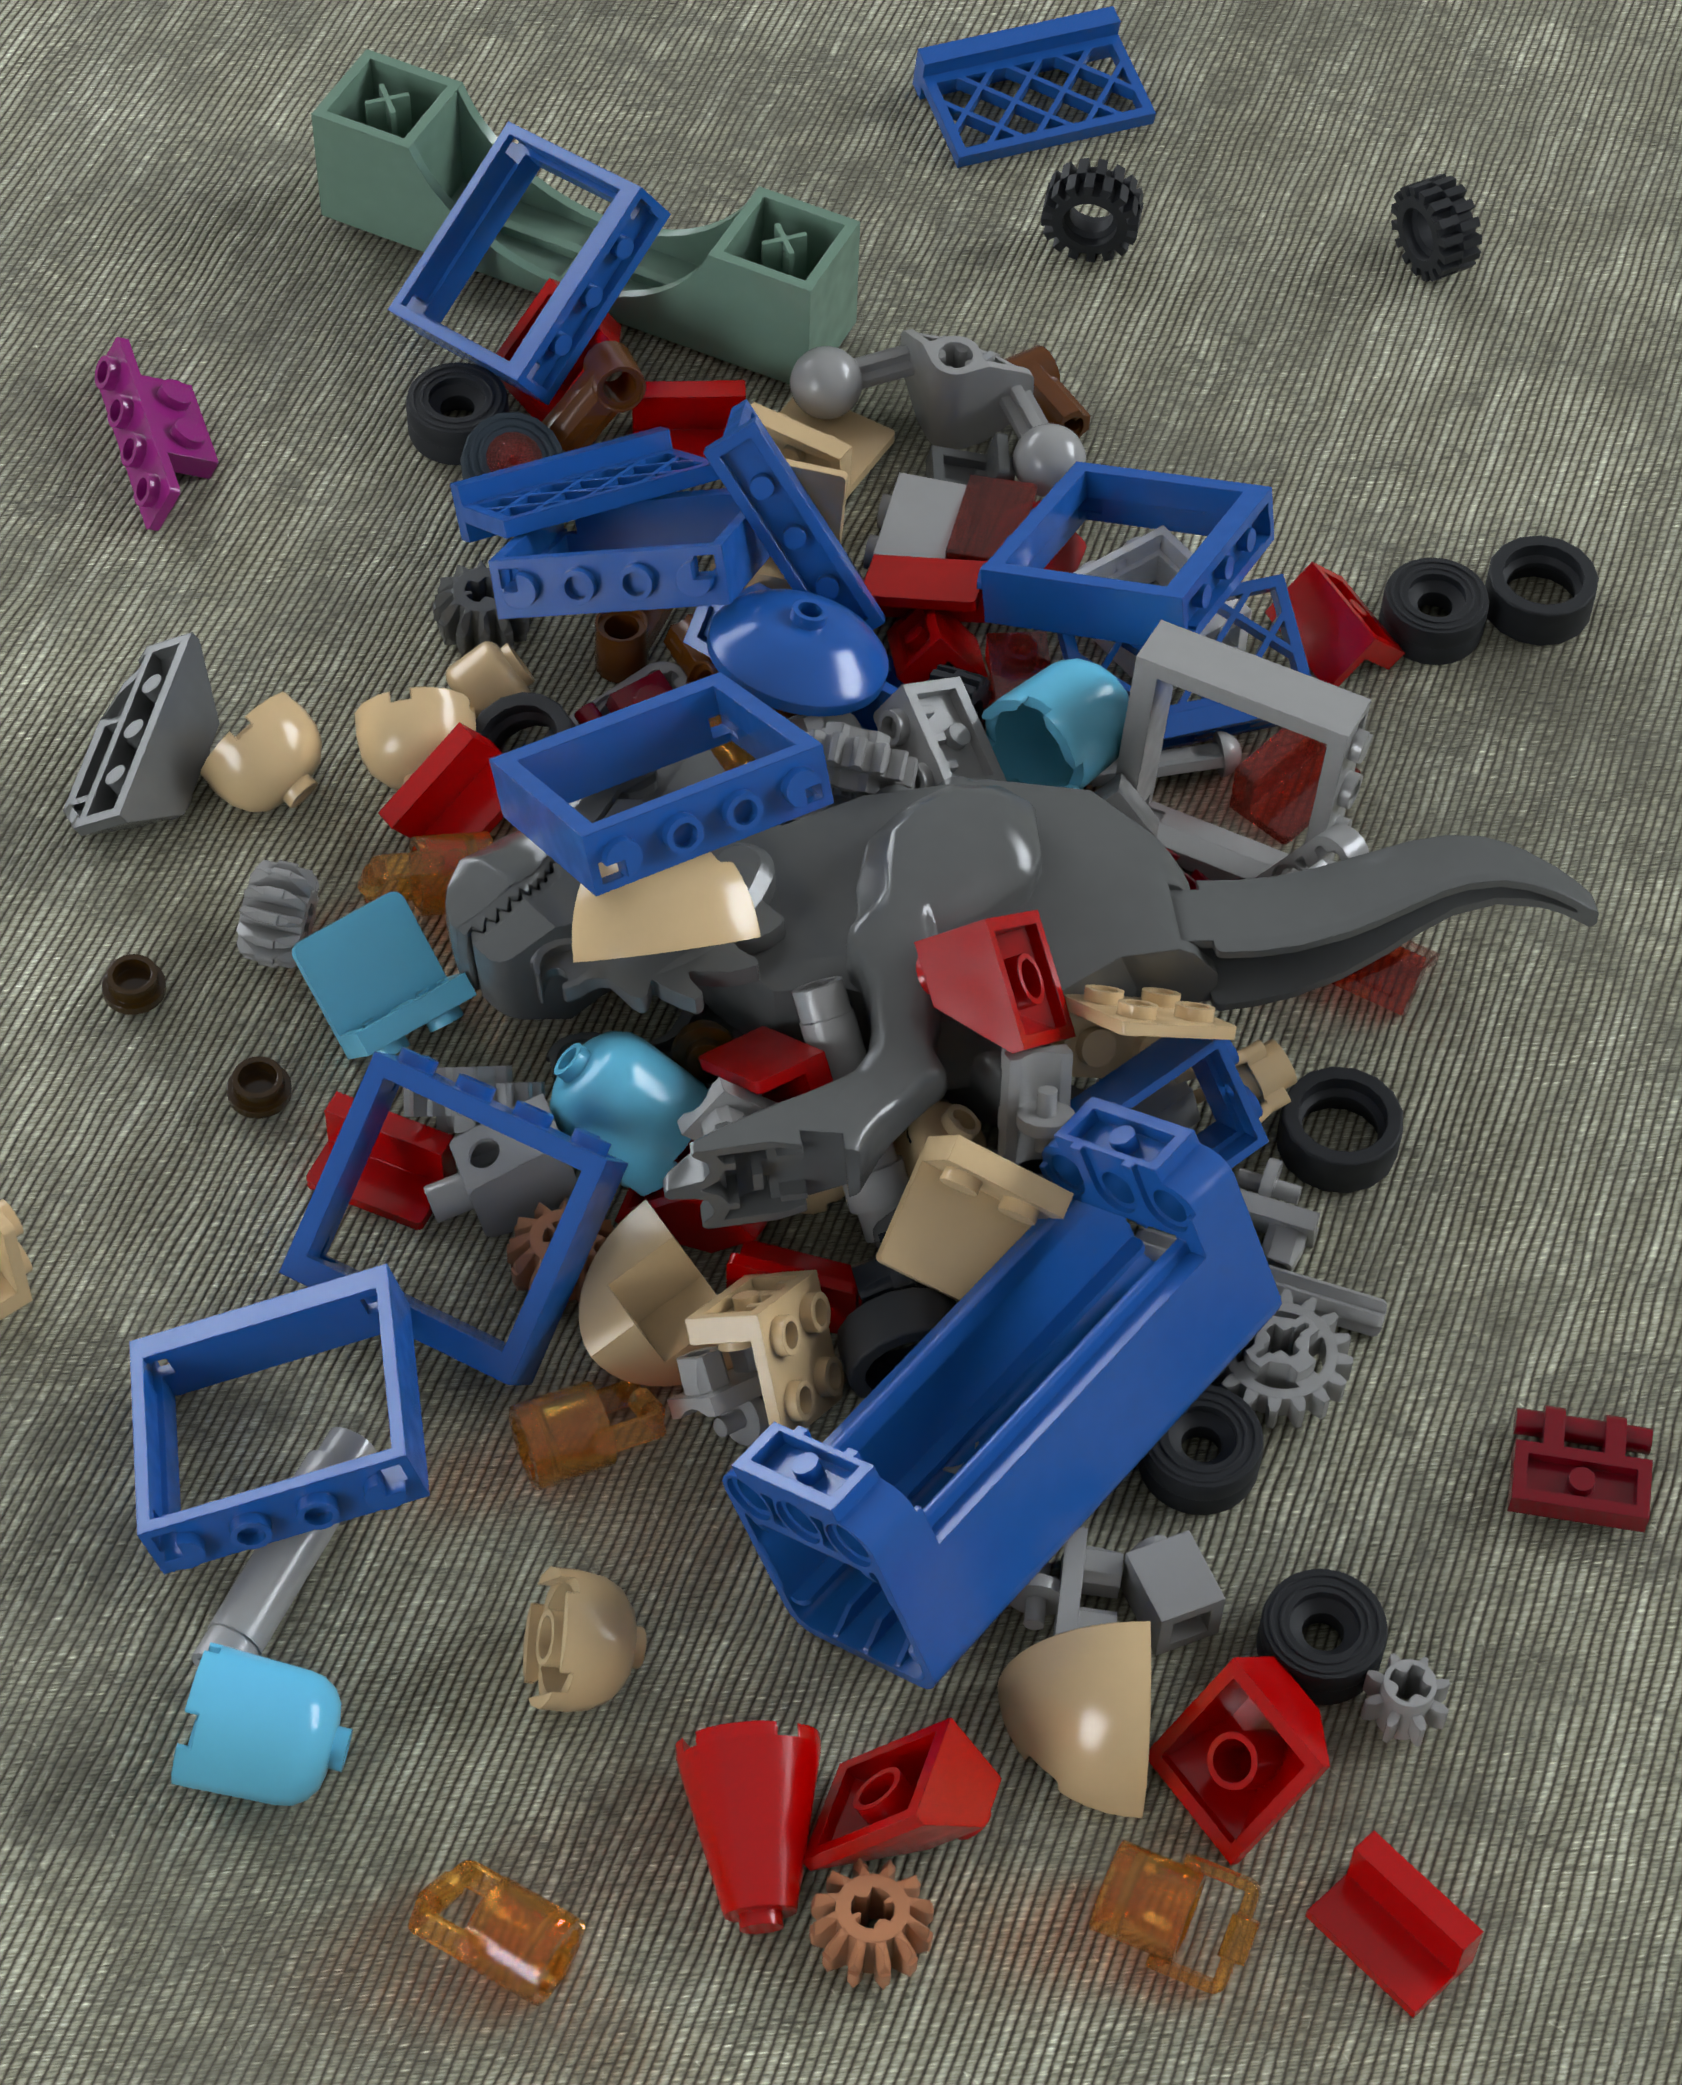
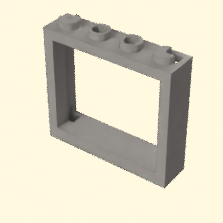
[1115,620,1373,880]

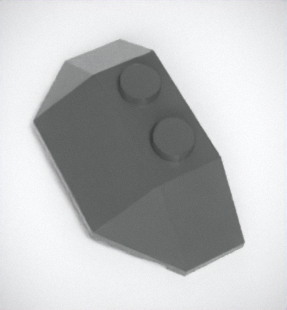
[63,632,220,836]

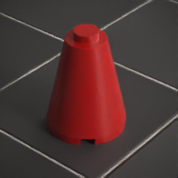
[675,1720,821,1934]

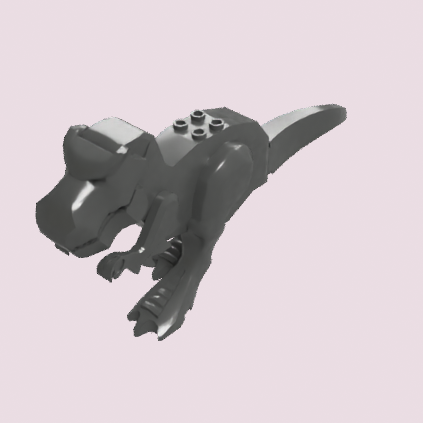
[445,750,1599,1248]

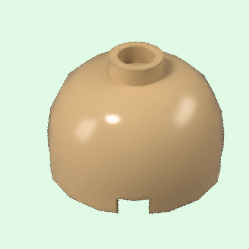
[354,687,476,790]
[201,692,322,812]
[523,1566,647,1712]

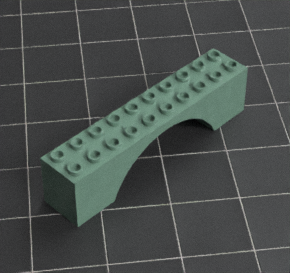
[311,49,860,385]

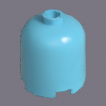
[982,658,1129,789]
[550,1031,708,1196]
[171,1642,353,1806]

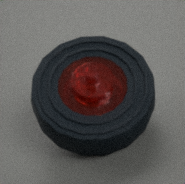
[460,412,563,480]

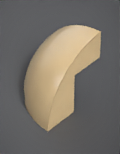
[572,852,761,963]
[579,1200,733,1387]
[997,1621,1151,1818]

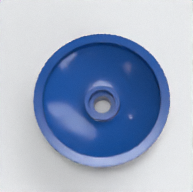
[707,589,889,717]

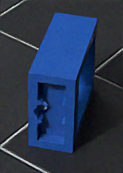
[1070,1037,1269,1228]

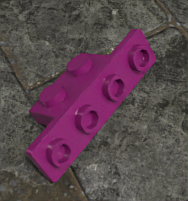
[95,337,219,531]

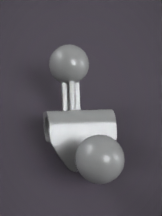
[790,329,1086,497]

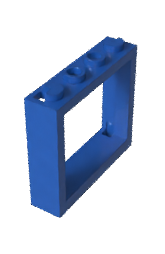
[388,121,671,405]
[977,461,1274,646]
[488,488,770,620]
[489,672,834,896]
[279,1047,628,1385]
[129,1264,430,1575]

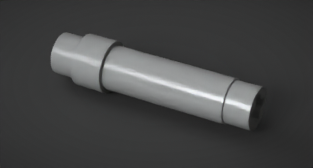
[791,976,909,1243]
[191,1427,377,1668]

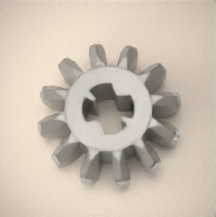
[236,860,319,969]

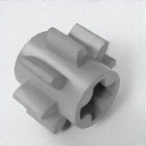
[1361,1653,1450,1747]

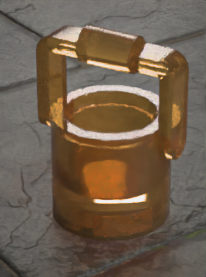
[357,831,493,917]
[509,1380,666,1491]
[1089,1840,1262,1994]
[408,1860,585,2006]

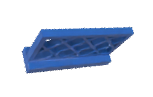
[913,6,1156,168]
[703,399,886,630]
[450,426,720,543]
[1057,574,1311,751]

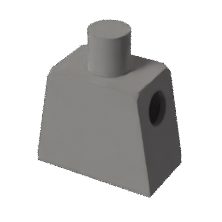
[423,1093,577,1237]

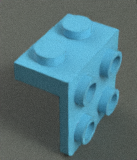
[292,892,477,1060]

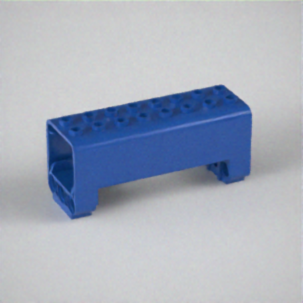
[722,1096,1282,1689]

